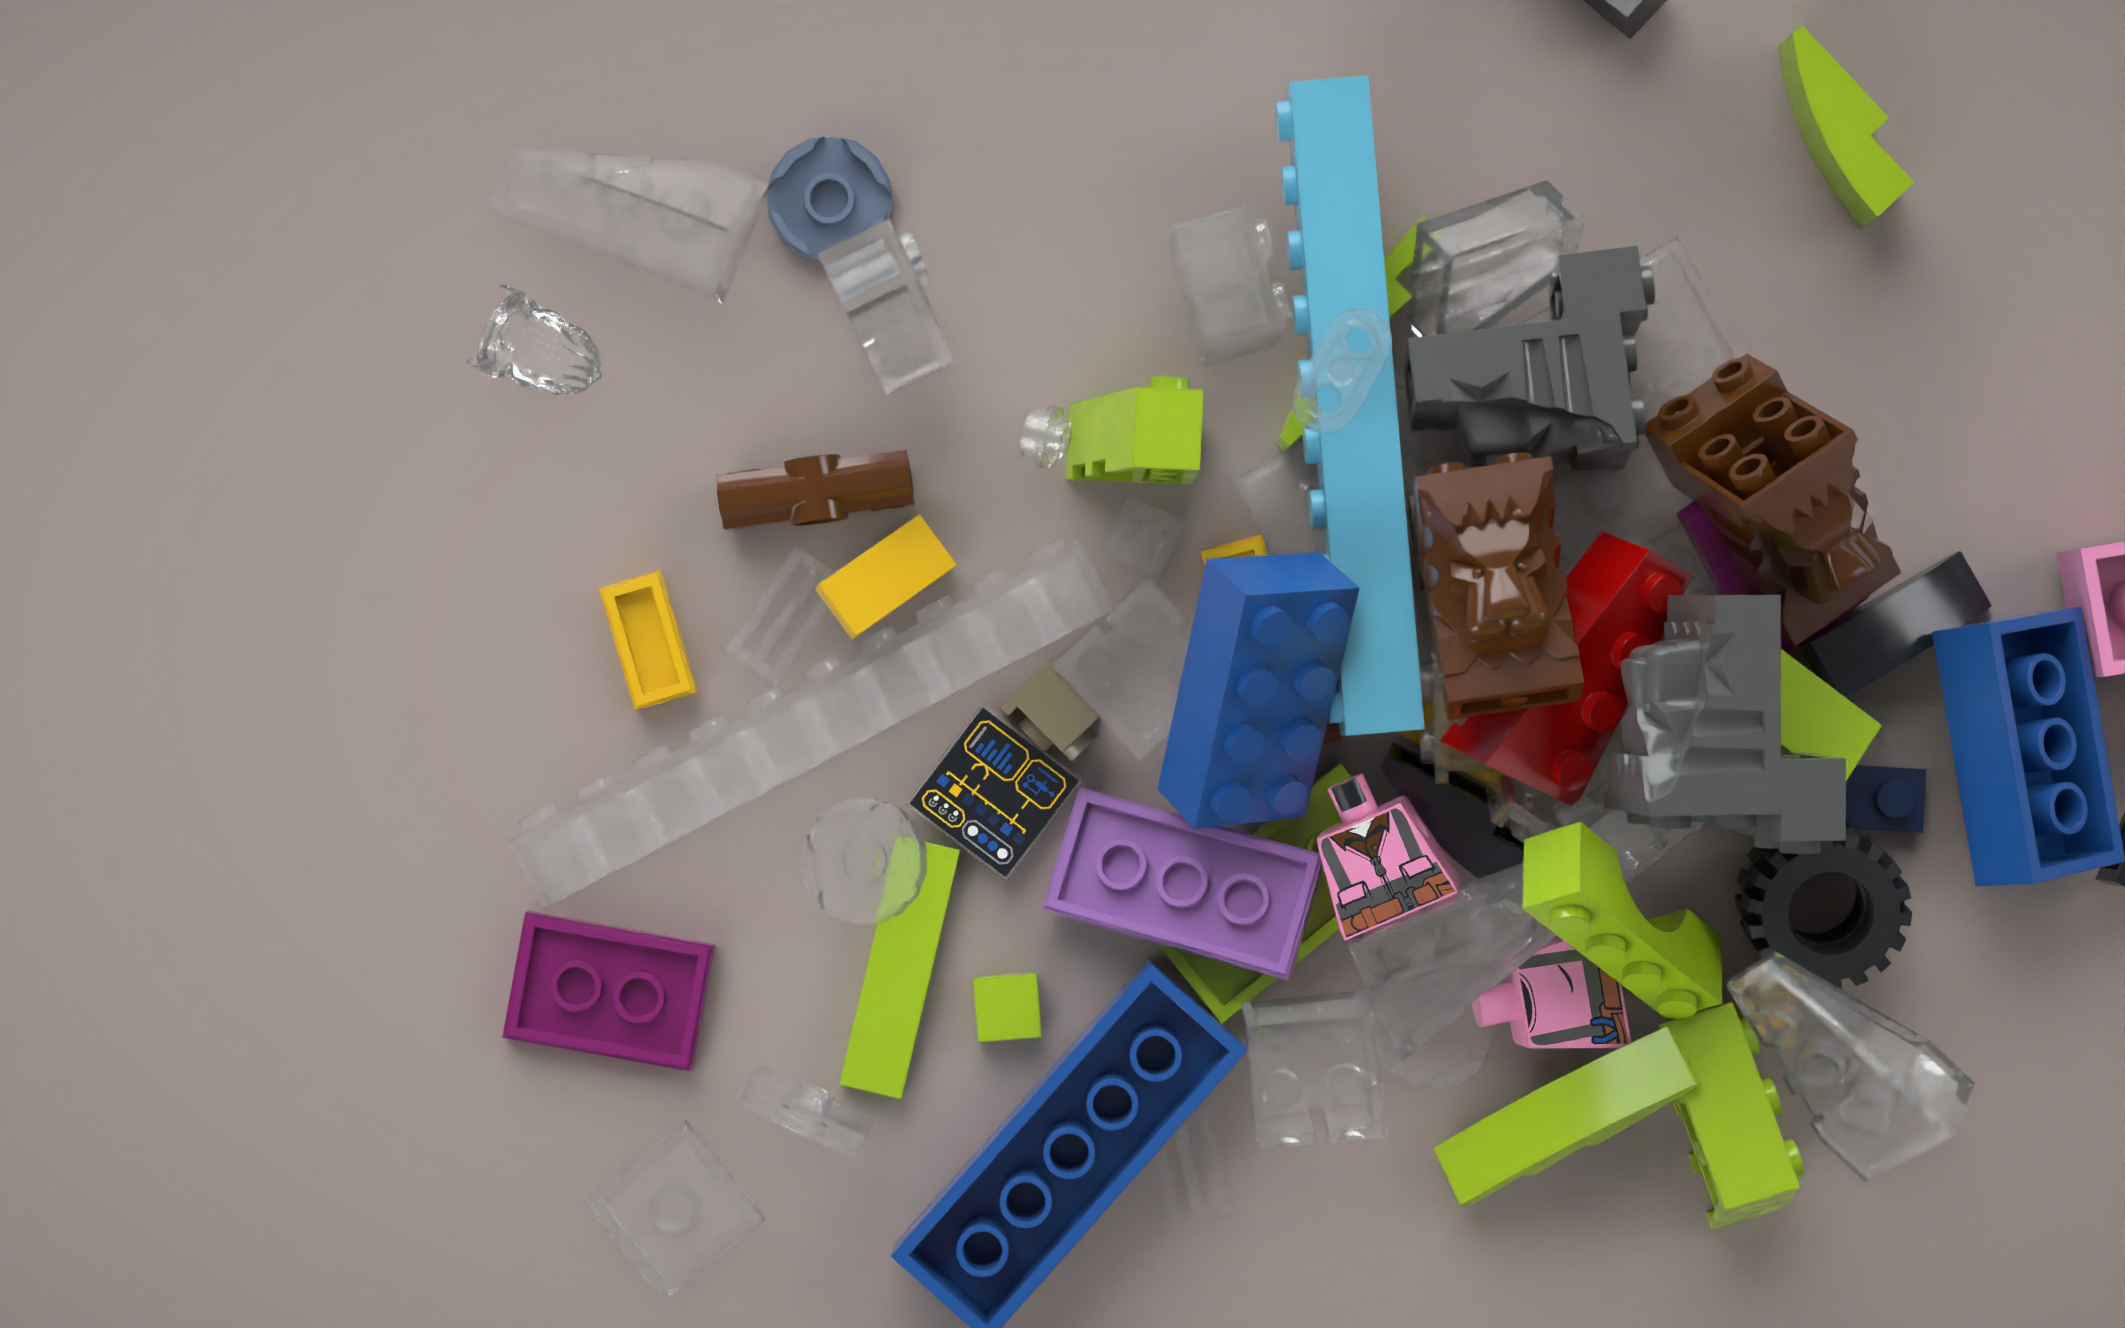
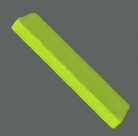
[839,835,961,1099]

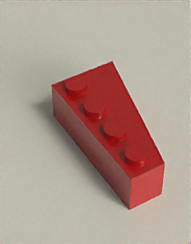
[1440,531,1694,808]

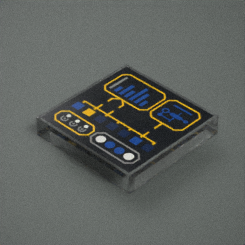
[905,703,1083,881]

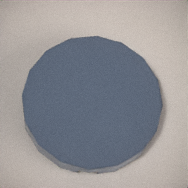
[767,137,894,265]

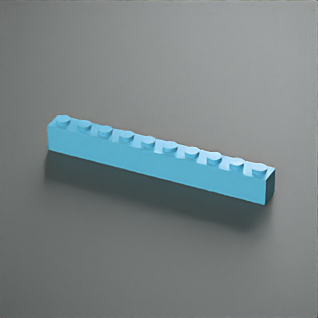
[1275,75,1425,736]

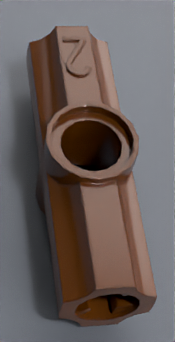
[717,450,915,530]

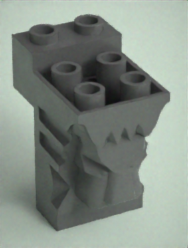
[1403,246,1655,471]
[1604,595,1846,854]

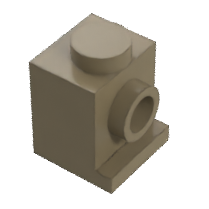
[999,661,1099,762]

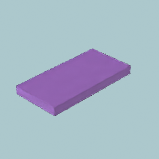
[1042,787,1323,982]

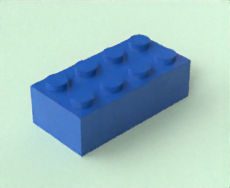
[1157,552,1360,829]
[1932,607,2125,886]

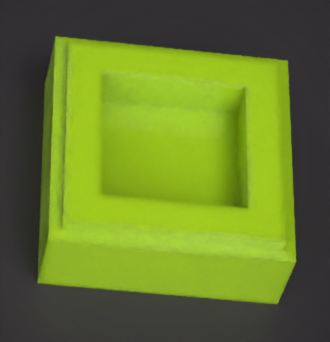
[973,972,1042,1042]

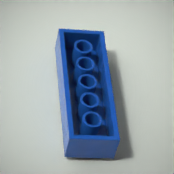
[890,958,1248,1328]

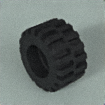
[1735,822,1912,991]

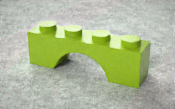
[1522,821,1722,1019]

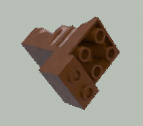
[1645,353,1901,646]
[1408,453,1584,720]

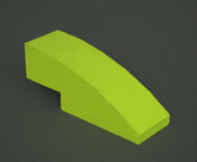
[1778,25,1915,227]

